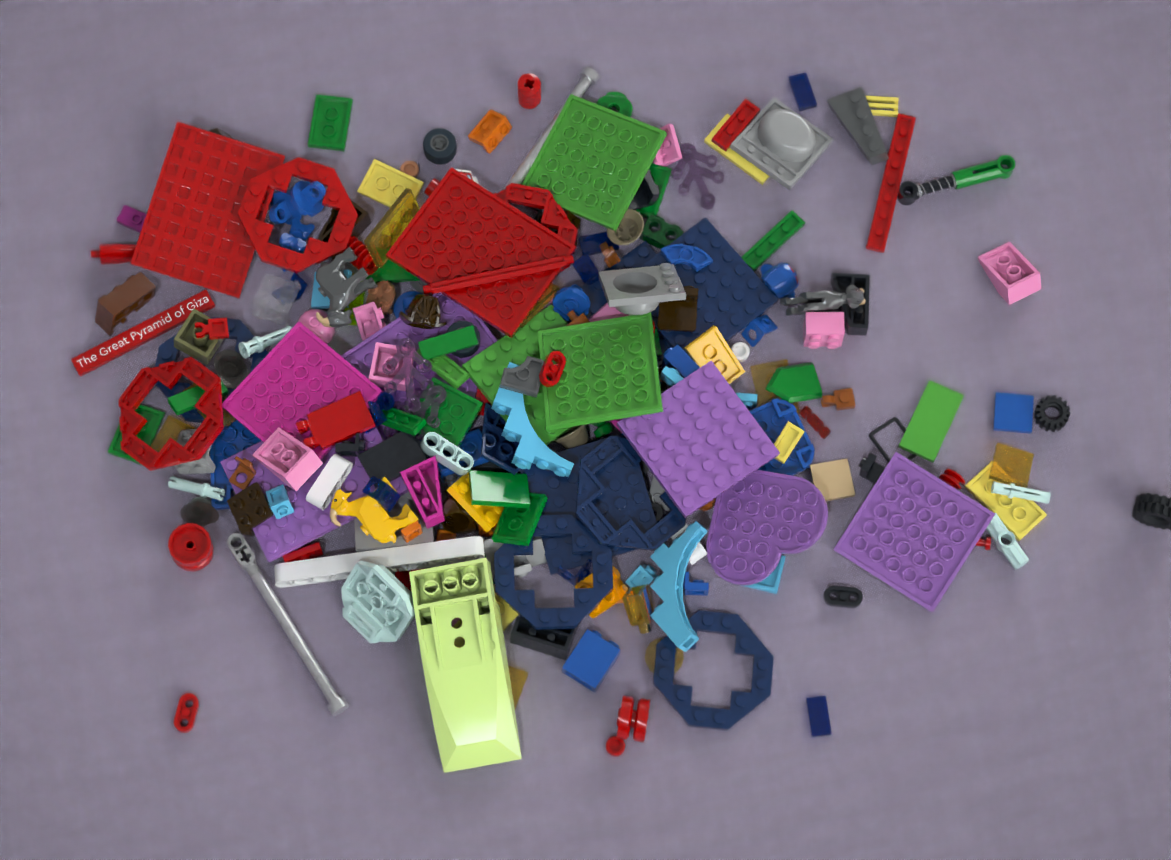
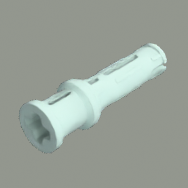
[238,325,292,359]

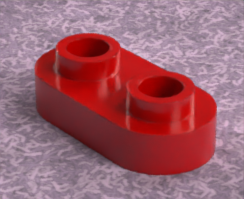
[539,351,566,387]
[174,693,199,733]

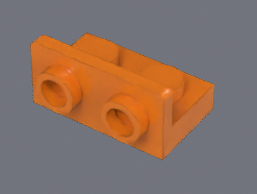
[468,109,512,154]

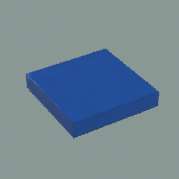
[993,392,1034,434]

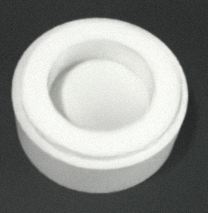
[731,342,750,362]

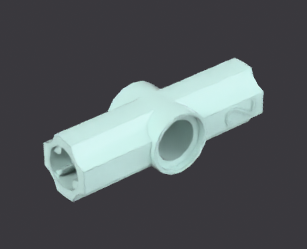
[986,513,1029,570]

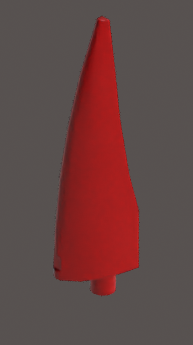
[91,244,137,265]

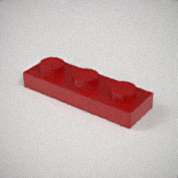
[711,98,760,152]

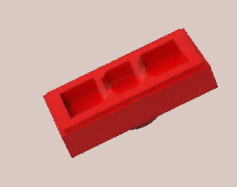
[282,542,323,563]

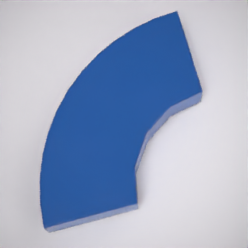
[660,244,713,272]

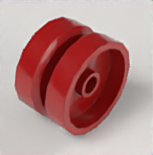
[168,523,214,572]
[617,695,651,743]

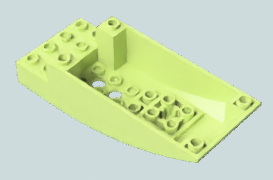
[409,558,522,773]

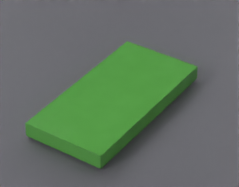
[898,380,964,463]

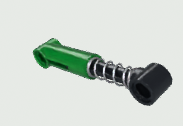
[897,155,1015,206]

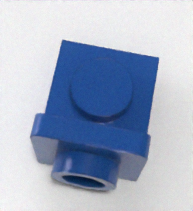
[683,572,709,596]

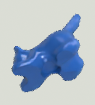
[279,217,315,272]

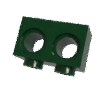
[639,214,684,250]

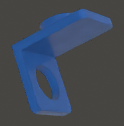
[741,314,778,347]

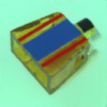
[622,584,654,634]

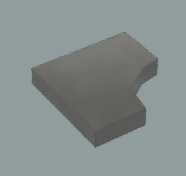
[499,356,545,398]

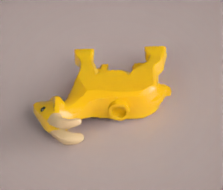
[330,476,419,544]

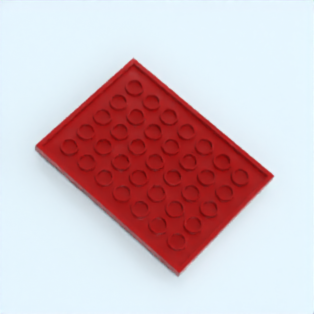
[386,167,576,338]

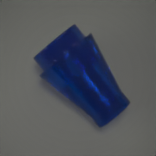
[376,388,396,410]

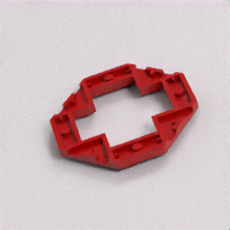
[238,157,358,273]
[494,183,578,273]
[118,357,224,471]

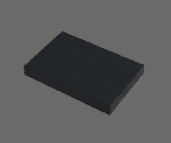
[357,432,427,489]

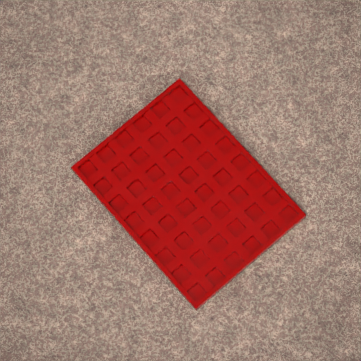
[130,121,286,299]

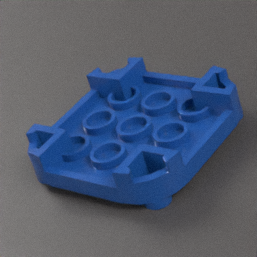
[749,398,815,476]

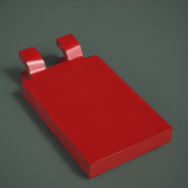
[295,391,376,450]

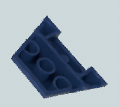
[481,403,549,475]

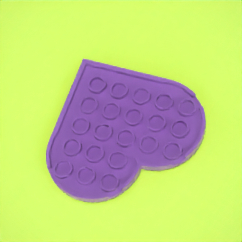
[706,470,828,586]

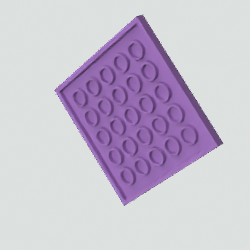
[617,361,780,518]
[833,452,995,613]

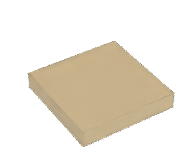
[809,459,855,501]

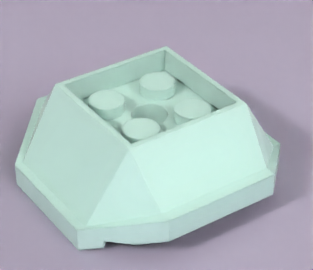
[341,561,415,643]

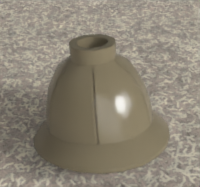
[607,209,644,246]
[554,425,588,450]

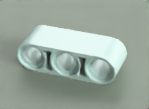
[420,432,474,475]

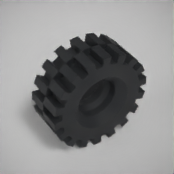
[1132,493,1171,530]

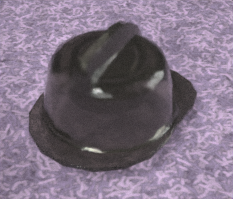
[214,350,249,389]
[180,497,220,527]

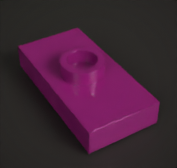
[116,205,146,233]

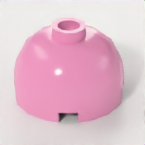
[298,309,335,344]

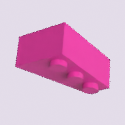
[400,456,445,529]

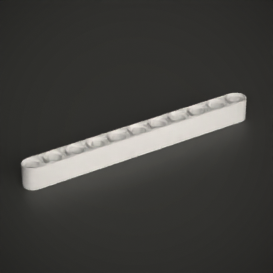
[274,536,485,588]

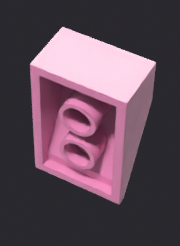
[978,241,1041,305]
[252,427,323,491]

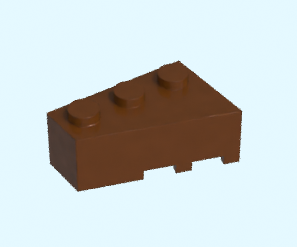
[95,271,156,336]

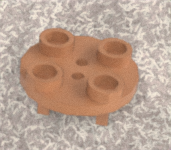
[366,280,396,315]

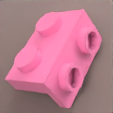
[653,123,682,167]
[353,302,386,341]

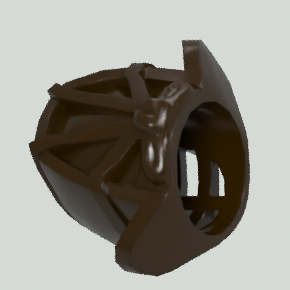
[399,294,447,329]
[441,496,477,534]

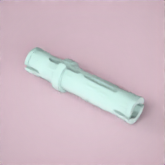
[168,476,225,501]
[991,481,1051,504]

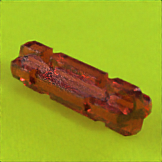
[800,406,831,439]

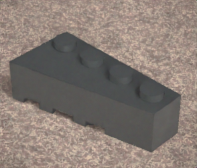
[827,87,889,166]

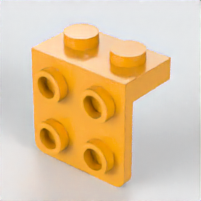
[575,566,632,618]

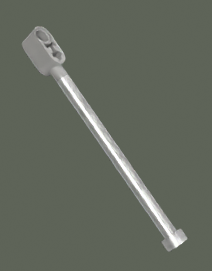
[503,66,600,204]
[227,533,349,716]

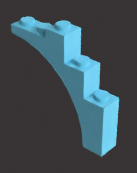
[491,362,574,477]
[650,521,708,652]

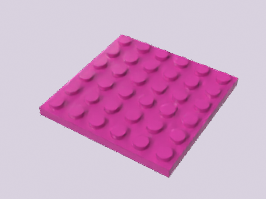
[222,321,383,460]

